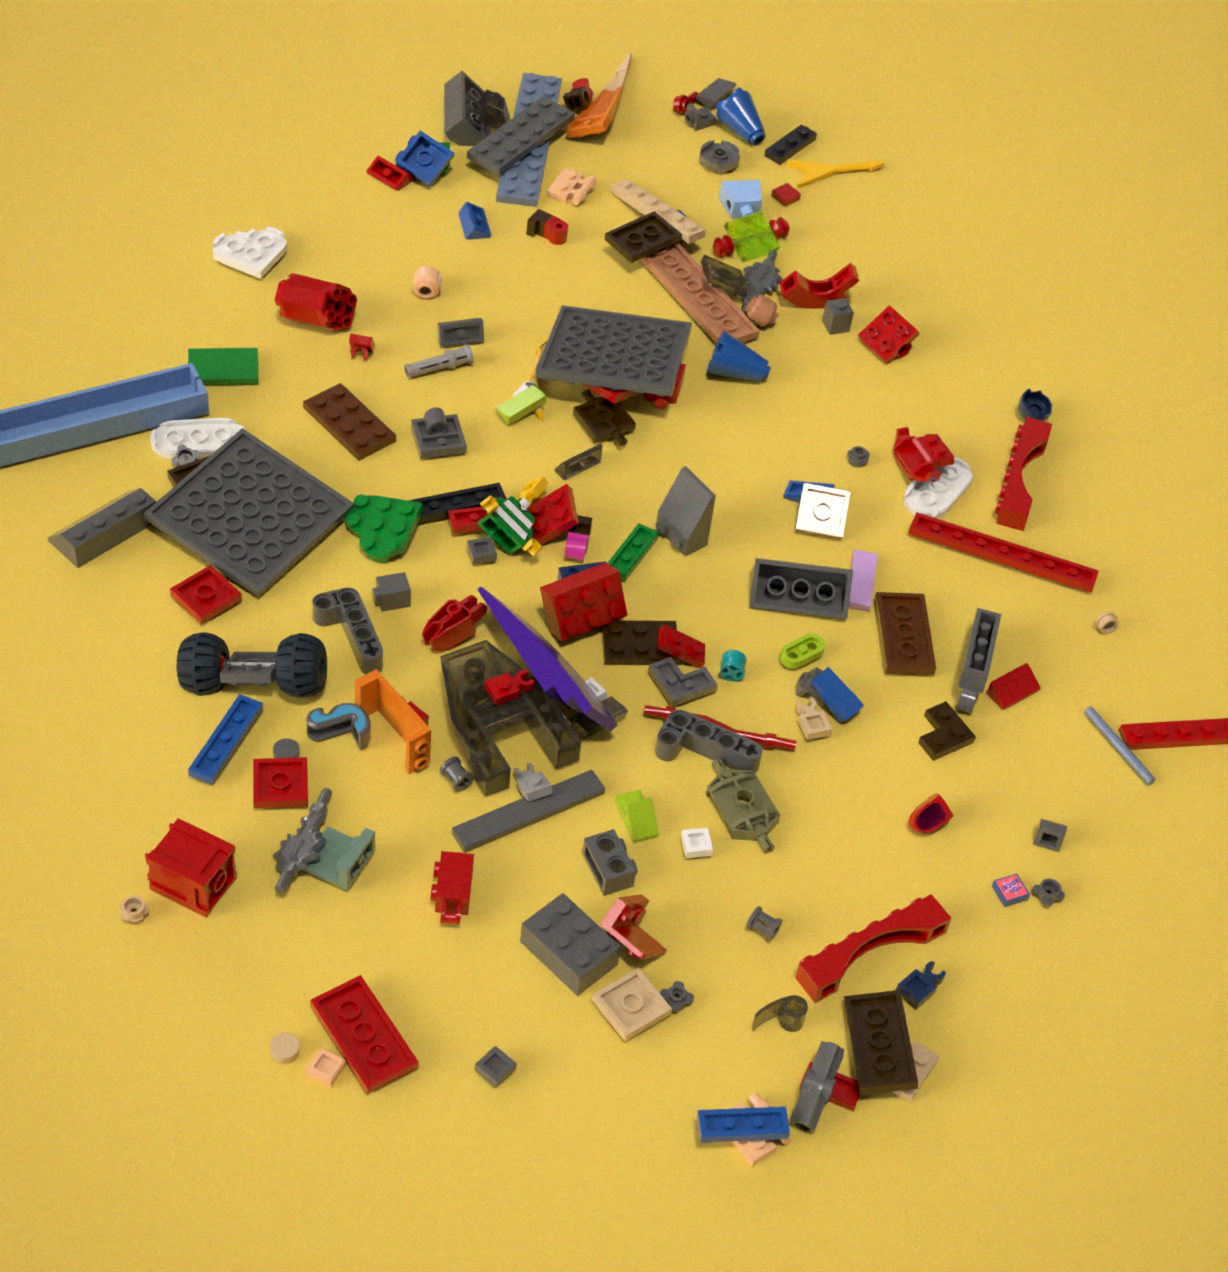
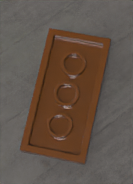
[303,383,396,461]
[875,592,936,675]

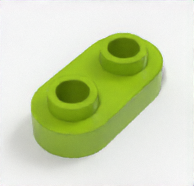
[780,634,825,669]

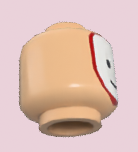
[412,266,442,299]

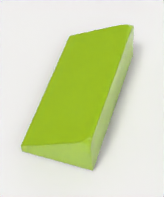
[495,385,547,426]

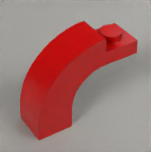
[779,262,860,309]

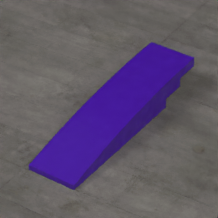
[477,587,618,732]

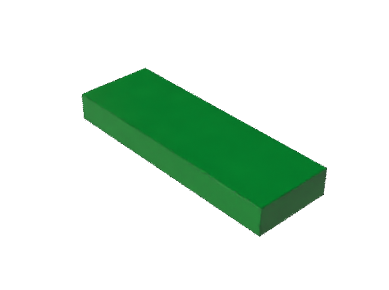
[608,523,660,583]

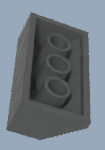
[444,71,490,146]
[47,488,156,568]
[750,558,853,619]

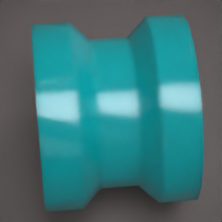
[720,650,747,682]

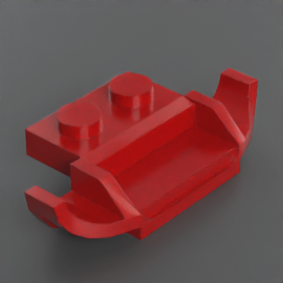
[894,427,954,482]

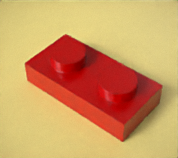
[448,506,487,535]
[658,624,705,668]

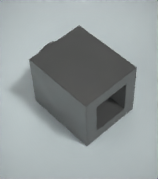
[822,298,854,335]
[372,572,411,612]

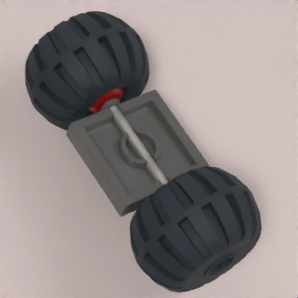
[176,632,328,698]

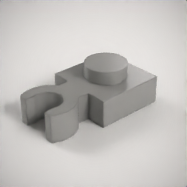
[514,763,552,802]

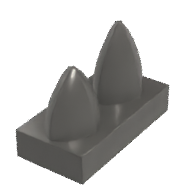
[437,318,484,347]

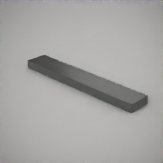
[452,769,605,853]

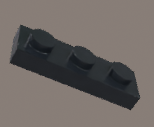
[764,124,817,165]

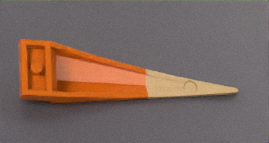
[566,53,632,138]

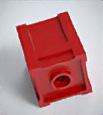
[145,818,237,918]

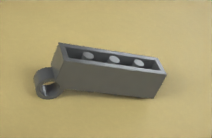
[957,608,1001,714]

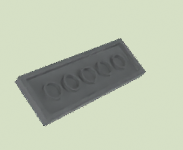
[467,96,575,175]

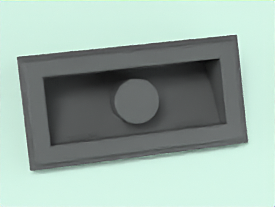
[695,78,737,110]

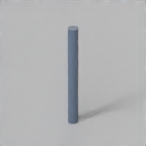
[1084,706,1156,785]

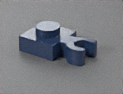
[896,961,946,1008]

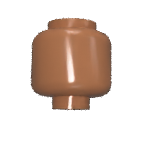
[745,294,779,327]

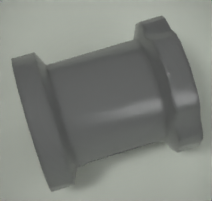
[440,756,474,792]
[746,906,783,941]

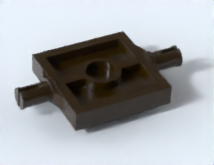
[573,389,636,447]

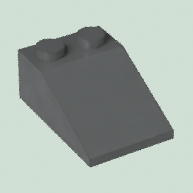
[656,466,716,557]

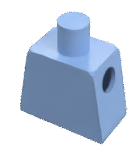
[719,180,762,223]

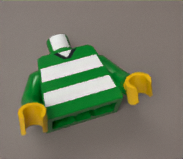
[477,496,542,557]

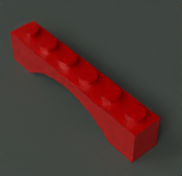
[994,417,1052,531]
[796,894,952,1003]

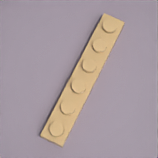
[611,179,705,244]

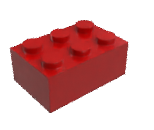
[540,562,628,641]

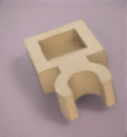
[796,697,832,740]

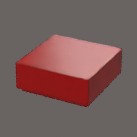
[771,183,801,206]

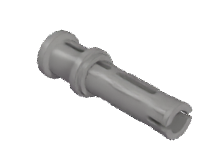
[404,344,474,379]

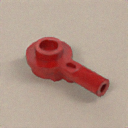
[673,91,699,115]

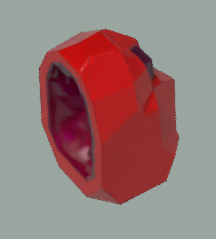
[908,793,954,833]

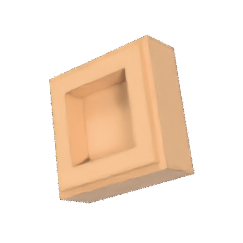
[305,1047,346,1088]

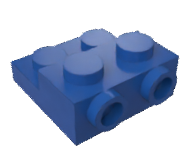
[395,130,454,187]

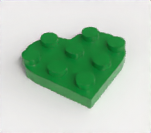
[345,494,424,562]

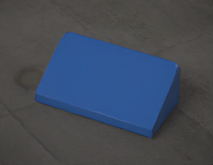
[458,202,491,239]

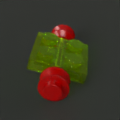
[712,211,790,262]

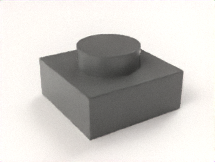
[467,537,497,565]
[475,1046,517,1088]

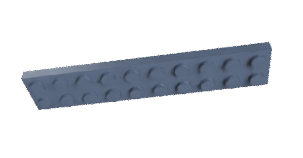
[496,73,562,207]

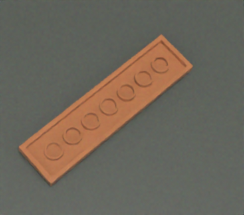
[640,242,760,344]

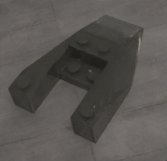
[440,640,581,797]

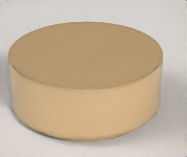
[270,1032,300,1063]

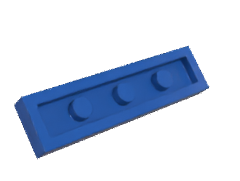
[188,694,263,785]

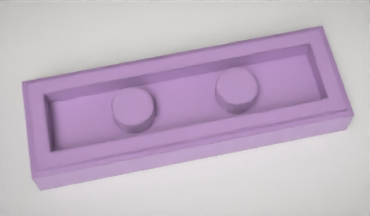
[849,549,878,612]

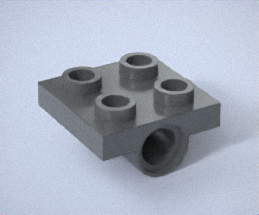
[411,407,467,459]

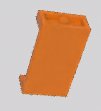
[355,669,431,775]

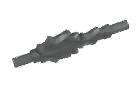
[740,250,783,316]
[273,788,332,893]

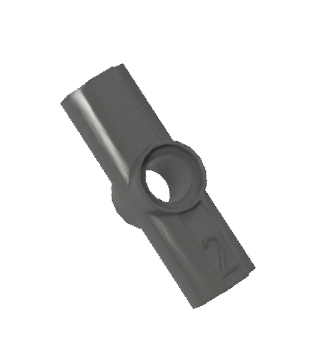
[791,1041,845,1133]

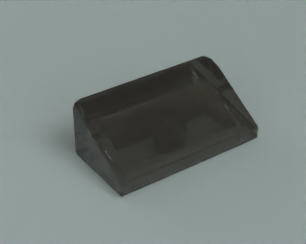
[555,444,603,480]
[569,696,628,740]

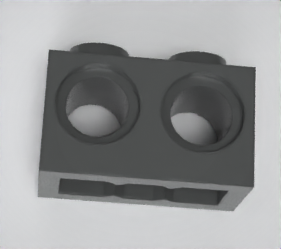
[582,829,638,896]

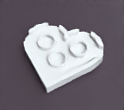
[213,227,287,279]

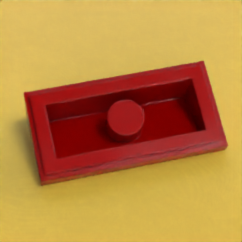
[366,155,413,191]
[987,663,1041,710]

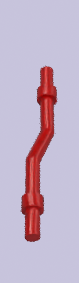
[644,705,796,751]

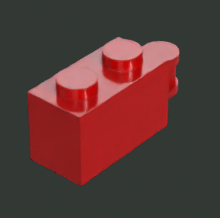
[430,851,474,925]

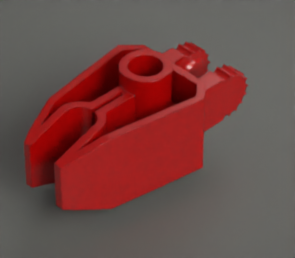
[422,595,488,651]

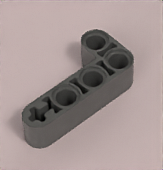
[312,587,383,675]
[655,710,763,773]

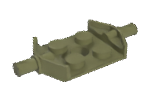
[706,758,780,853]

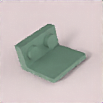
[303,827,375,891]

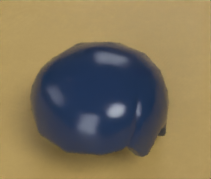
[1018,389,1052,421]

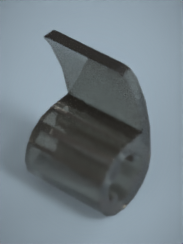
[752,995,808,1032]

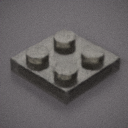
[700,254,749,298]

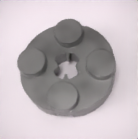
[699,140,740,175]

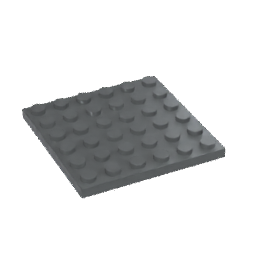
[536,305,692,397]
[144,428,354,598]

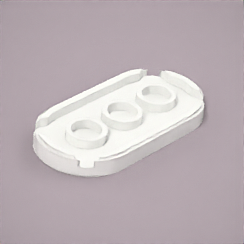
[150,418,245,459]
[903,457,973,519]

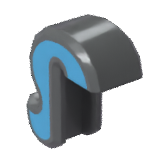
[306,703,371,751]

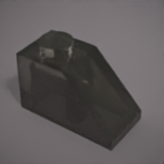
[474,89,511,130]

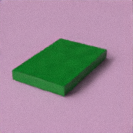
[188,348,258,386]

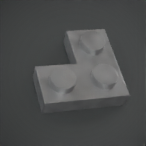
[648,657,718,707]

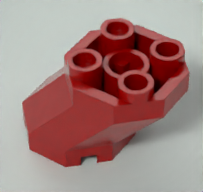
[275,273,357,332]

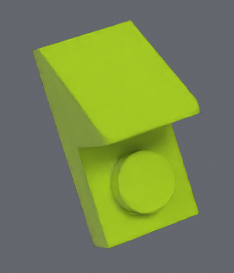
[615,790,659,843]

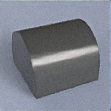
[1033,818,1067,852]

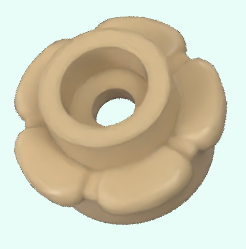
[1095,612,1119,635]
[120,896,148,923]

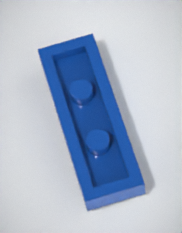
[697,1106,790,1143]

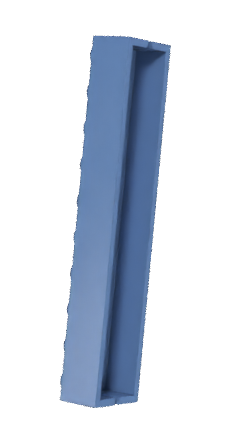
[0,363,209,467]

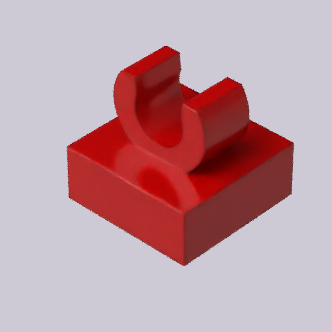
[349,333,375,360]

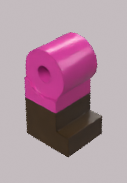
[564,515,593,561]

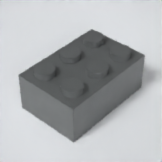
[520,893,621,996]

